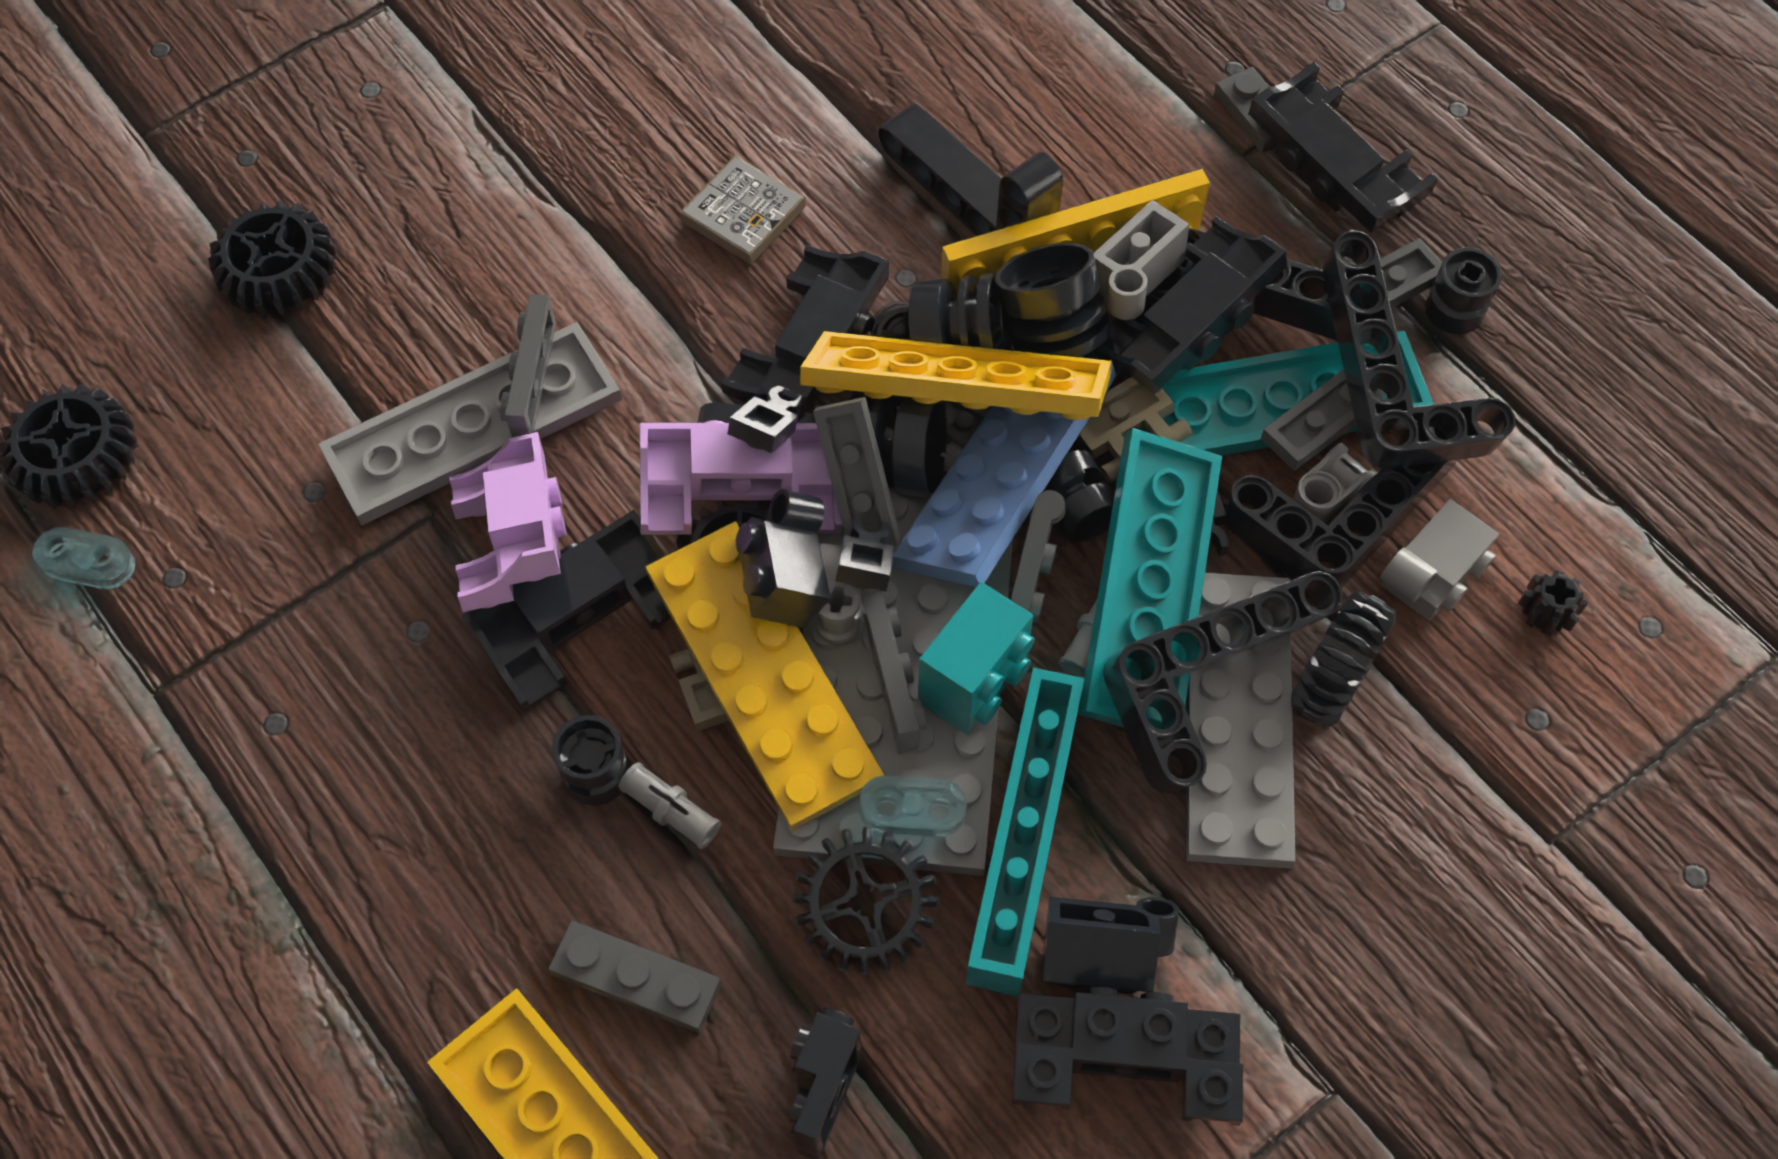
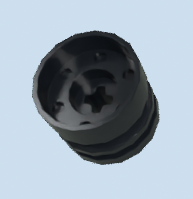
[996,243,1111,357]
[908,273,1012,351]
[850,391,947,498]

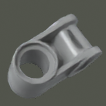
[1292,443,1377,525]
[815,543,868,644]

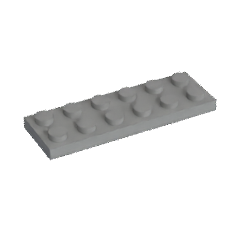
[318,322,622,526]
[1186,573,1296,869]

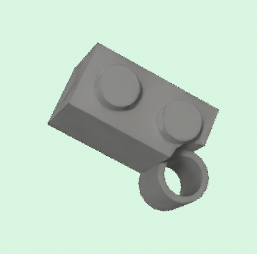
[1094,200,1189,320]
[1380,499,1500,621]

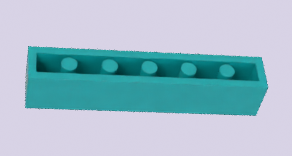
[965,667,1084,996]

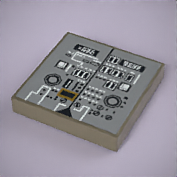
[680,155,806,265]

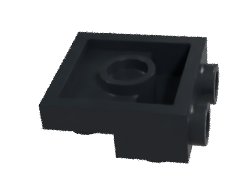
[789,1008,861,1159]

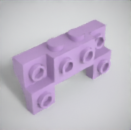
[640,420,843,535]
[449,432,567,612]

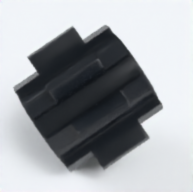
[1518,570,1588,636]

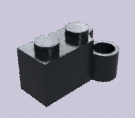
[736,489,831,628]
[1042,897,1179,994]

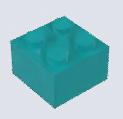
[918,582,1035,736]

